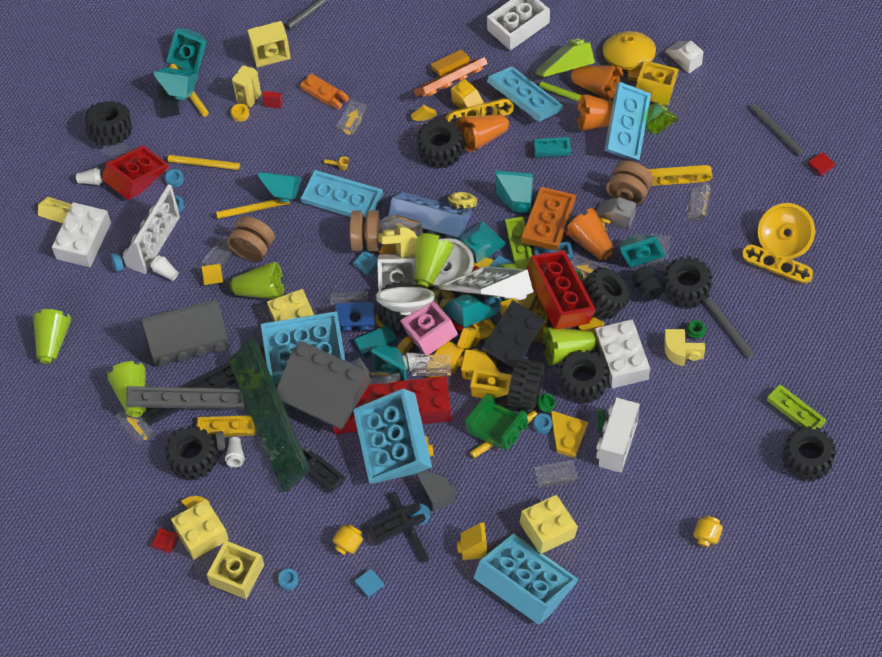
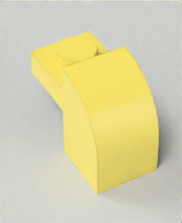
[377,224,417,258]
[664,329,705,366]

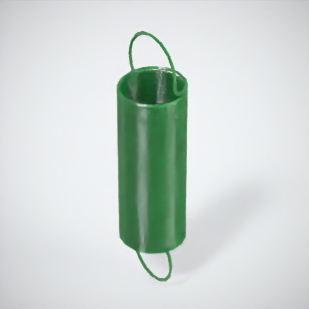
[598,405,606,435]

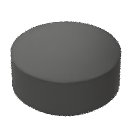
[215,431,225,451]

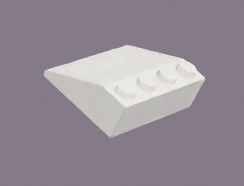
[123,184,180,274]
[439,266,533,300]

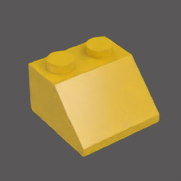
[636,60,679,106]

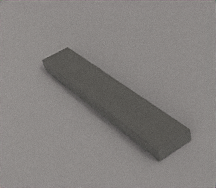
[126,386,245,410]

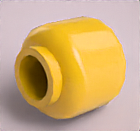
[693,515,723,547]
[333,524,363,555]

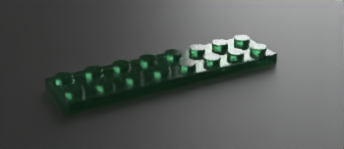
[228,338,311,492]

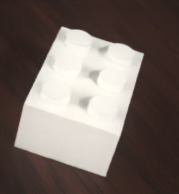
[487,0,550,51]
[52,202,111,268]
[595,319,650,388]
[596,398,640,473]

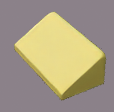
[38,197,72,223]

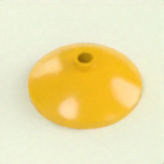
[603,31,656,70]
[758,203,815,259]

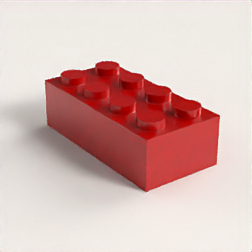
[525,250,596,330]

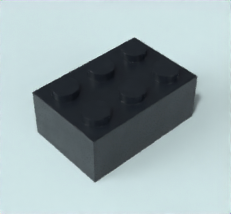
[481,300,545,372]

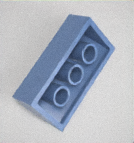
[388,192,472,239]

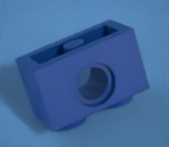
[335,302,375,332]

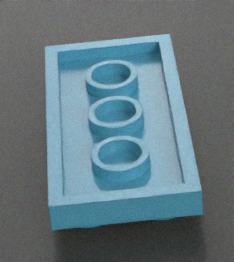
[487,66,563,122]
[604,82,651,162]
[301,170,383,221]

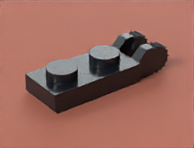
[293,447,346,493]
[367,503,426,545]

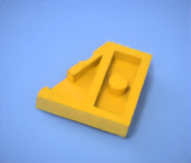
[551,411,588,459]

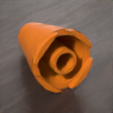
[571,66,623,101]
[577,94,613,131]
[457,114,509,152]
[564,208,614,261]

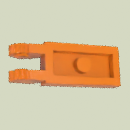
[300,73,349,110]

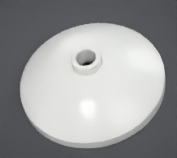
[432,238,474,288]
[376,287,434,315]

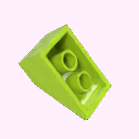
[535,38,595,77]

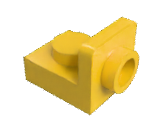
[467,318,495,347]

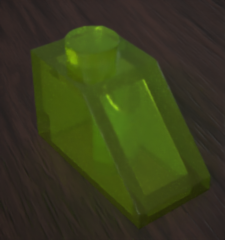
[645,102,678,135]

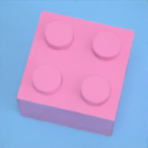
[400,301,458,356]

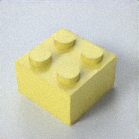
[248,21,291,68]
[267,289,314,322]
[519,495,578,554]
[171,499,229,560]
[207,540,264,599]

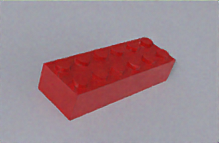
[333,376,451,434]

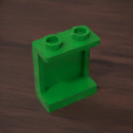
[465,394,528,451]

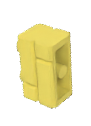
[232,65,261,107]

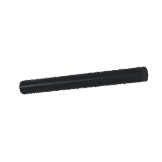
[389,492,429,563]

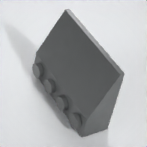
[142,299,230,367]
[274,340,371,430]

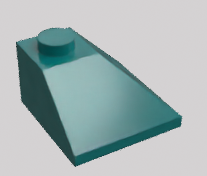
[166,28,207,72]
[154,67,199,100]
[496,170,533,213]
[258,172,302,202]
[456,221,506,263]
[620,235,666,269]
[443,294,496,328]
[371,344,407,382]

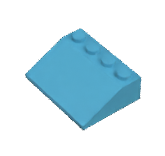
[261,311,345,385]
[353,389,432,484]
[473,533,579,625]

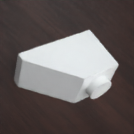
[665,41,703,74]

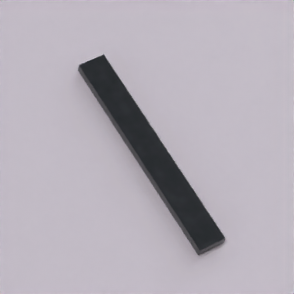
[142,346,267,426]

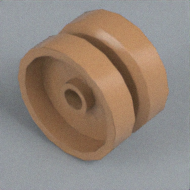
[606,161,653,206]
[350,210,380,252]
[227,216,275,262]

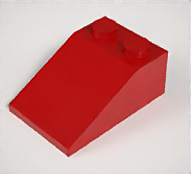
[102,145,169,200]

